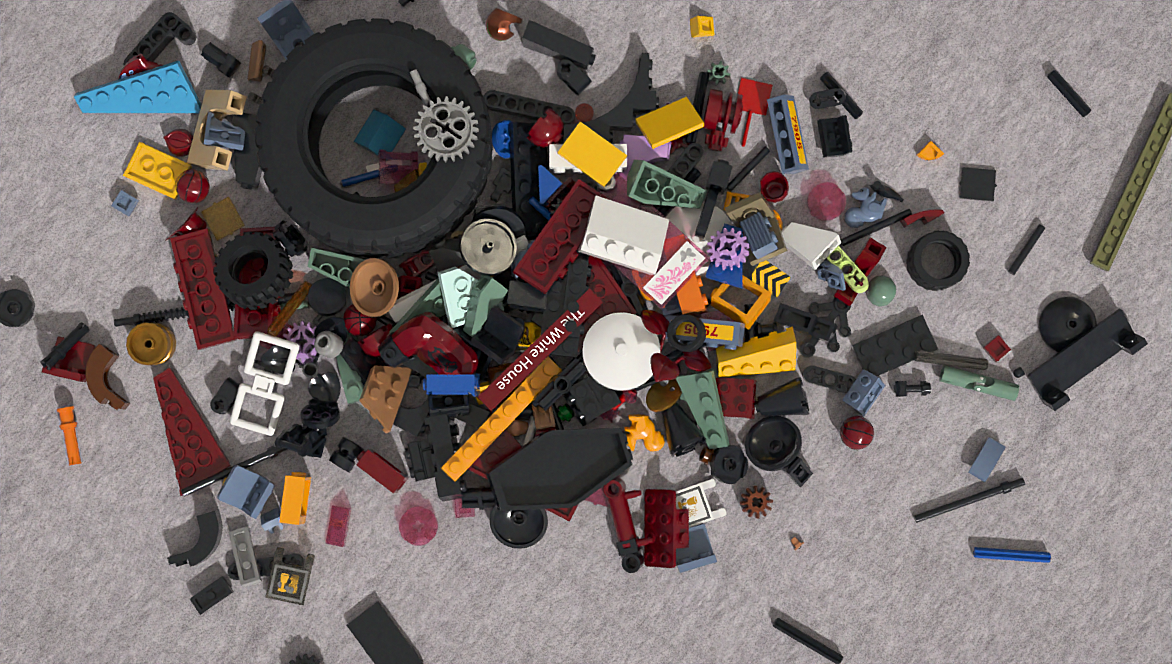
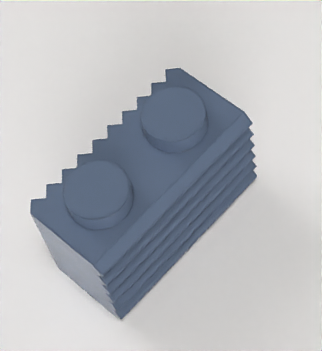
[740,212,779,259]

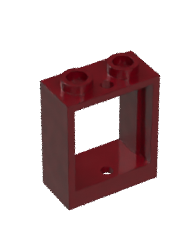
[356,449,409,494]

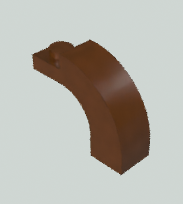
[86,344,130,410]

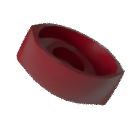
[163,129,193,157]

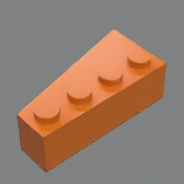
[663,234,708,316]

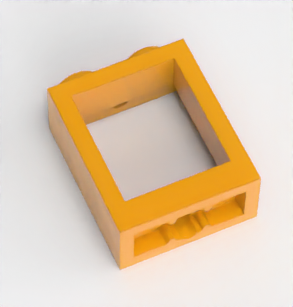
[710,275,772,330]
[279,472,311,525]

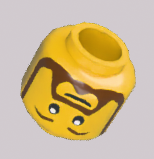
[518,322,541,347]

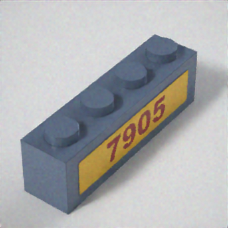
[767,95,809,174]
[665,315,745,350]

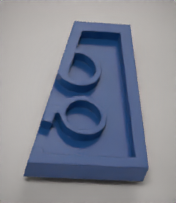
[706,223,743,289]

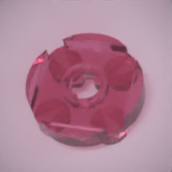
[807,182,846,221]
[399,507,438,546]

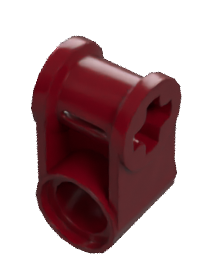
[399,250,436,277]

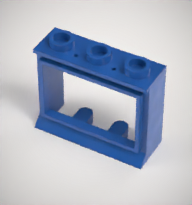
[423,374,480,397]

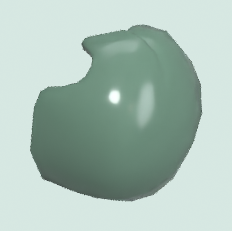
[867,275,896,307]

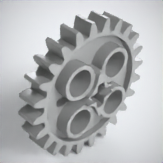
[413,96,479,163]

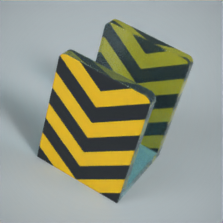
[748,260,790,299]

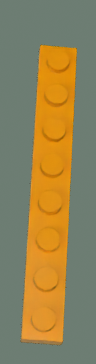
[441,357,562,482]

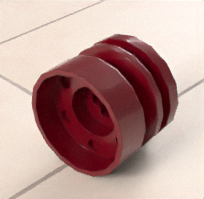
[703,88,743,134]

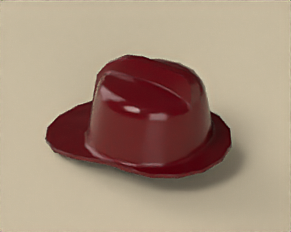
[165,207,207,241]

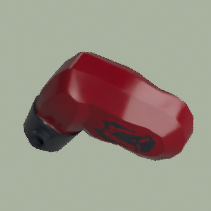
[378,312,478,375]

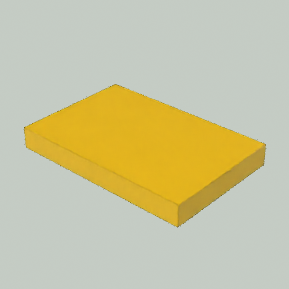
[635,96,704,149]
[557,122,627,187]
[123,141,192,200]

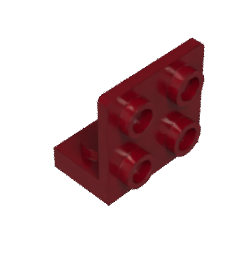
[42,336,95,382]
[715,377,757,419]

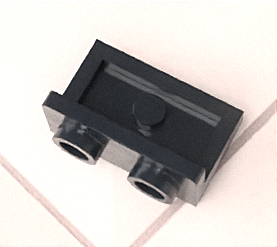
[817,115,852,158]

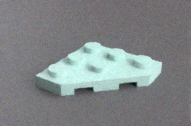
[438,267,504,328]

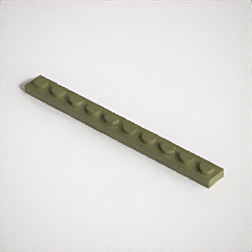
[1090,93,1172,272]

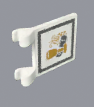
[676,479,726,528]

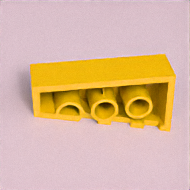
[716,327,796,377]

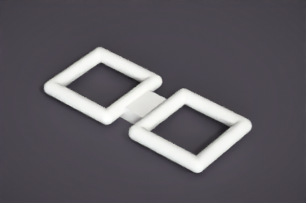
[229,331,299,436]

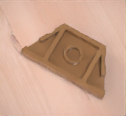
[359,366,412,433]

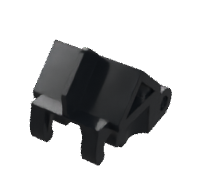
[275,424,327,458]

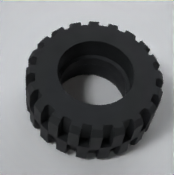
[213,231,293,310]

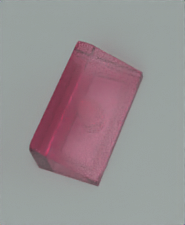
[326,505,352,547]

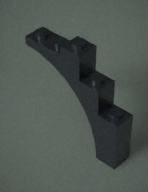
[562,53,659,144]

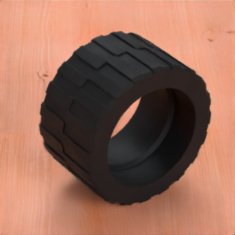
[906,230,970,291]

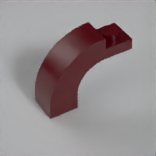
[834,237,887,306]

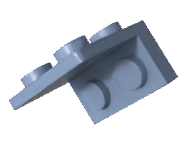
[676,524,717,573]

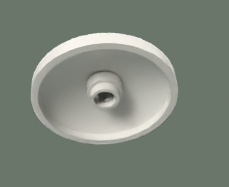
[662,201,732,277]
[583,313,660,391]

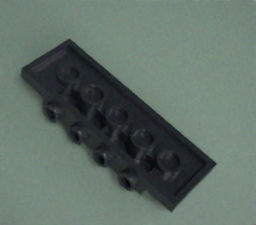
[540,250,592,358]

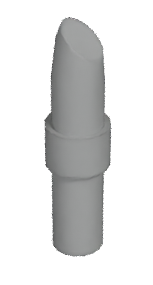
[410,69,430,107]

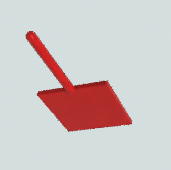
[738,78,773,147]

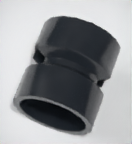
[329,437,364,473]

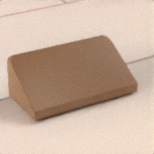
[247,40,266,82]

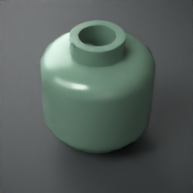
[451,44,477,70]

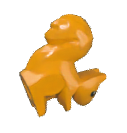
[624,414,665,452]

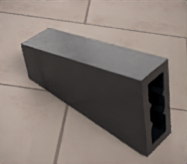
[522,20,596,70]
[232,113,262,190]

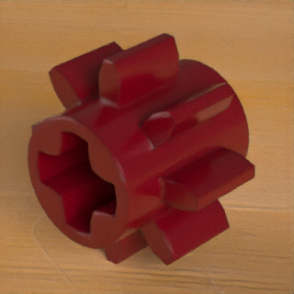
[705,130,729,152]

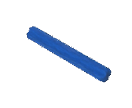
[973,547,1051,563]

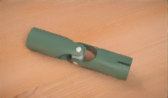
[939,365,1019,401]

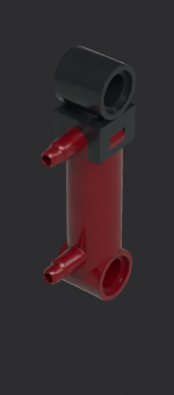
[603,478,653,573]

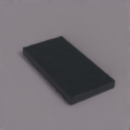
[346,601,424,664]

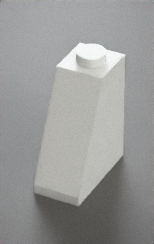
[781,222,841,270]

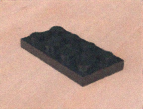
[852,314,938,376]

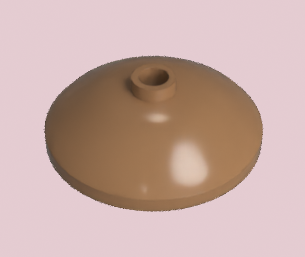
[350,258,399,317]

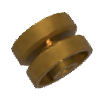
[126,323,176,365]

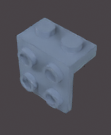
[217,465,275,519]

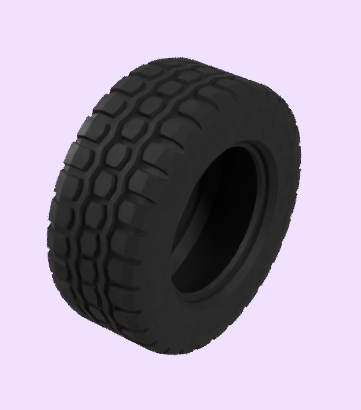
[255,18,493,258]

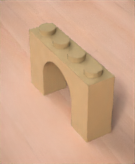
[187,90,247,171]

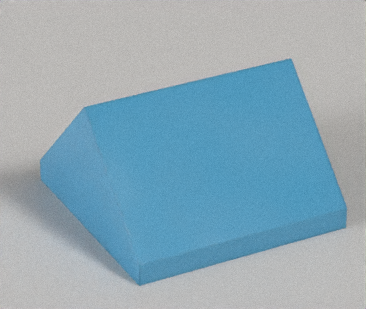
[354,109,406,161]

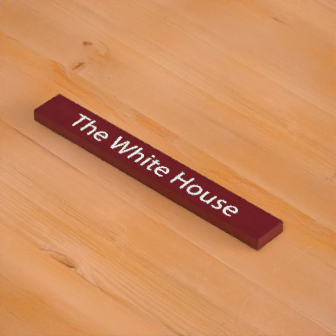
[477,288,603,411]

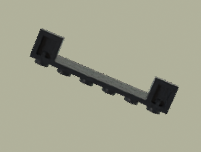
[1028,309,1148,411]

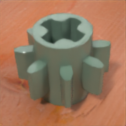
[707,61,730,86]

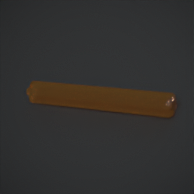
[267,281,312,337]

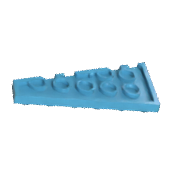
[74,60,202,113]

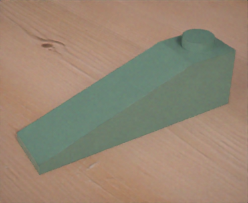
[336,331,364,404]

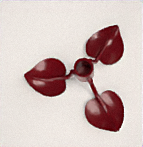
[641,310,712,382]

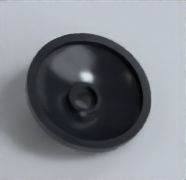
[1039,297,1097,352]
[745,416,802,471]
[489,504,548,549]

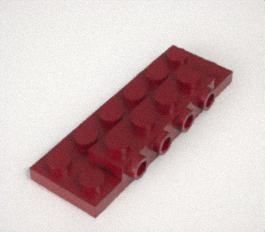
[513,179,610,294]
[233,226,281,339]
[170,228,237,350]

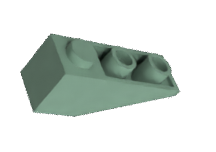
[463,275,508,337]

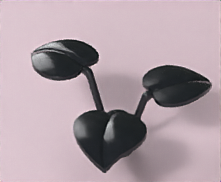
[261,317,347,402]

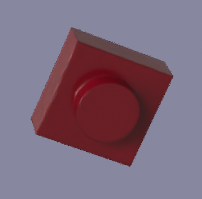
[983,335,1011,362]

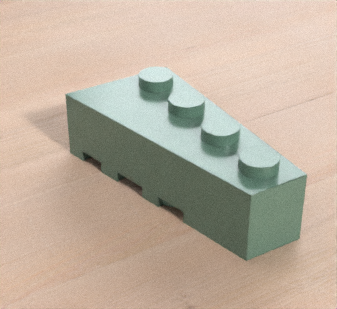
[307,248,367,287]

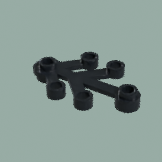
[799,297,851,358]

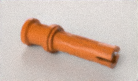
[56,406,82,466]

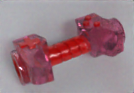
[600,388,637,423]

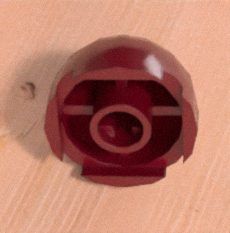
[527,108,563,147]
[358,323,393,357]

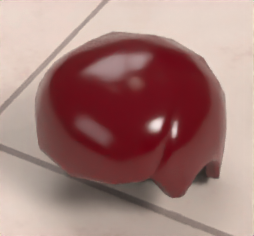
[760,171,789,203]

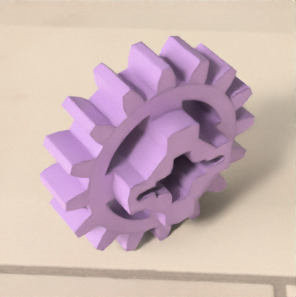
[707,228,749,270]
[283,321,317,363]

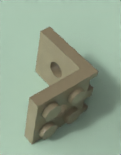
[725,192,787,266]

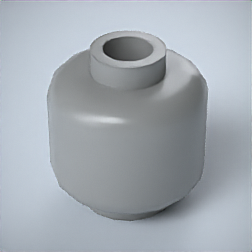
[314,331,343,358]

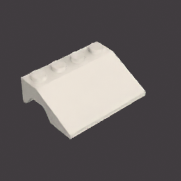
[578,196,669,275]

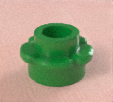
[557,404,575,422]

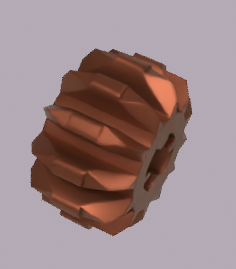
[740,486,773,519]

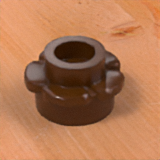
[699,447,714,465]

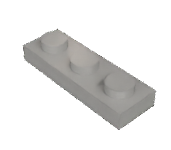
[229,526,262,588]

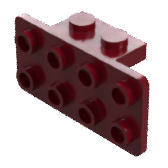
[644,489,689,568]

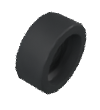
[667,314,706,352]

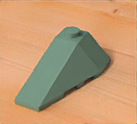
[627,160,707,208]

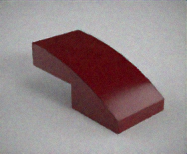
[900,210,944,228]

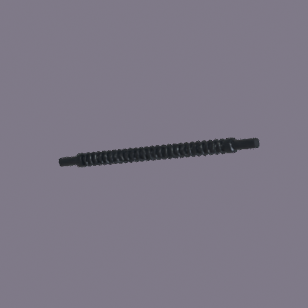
[114,291,306,327]

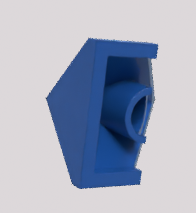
[538,165,569,206]

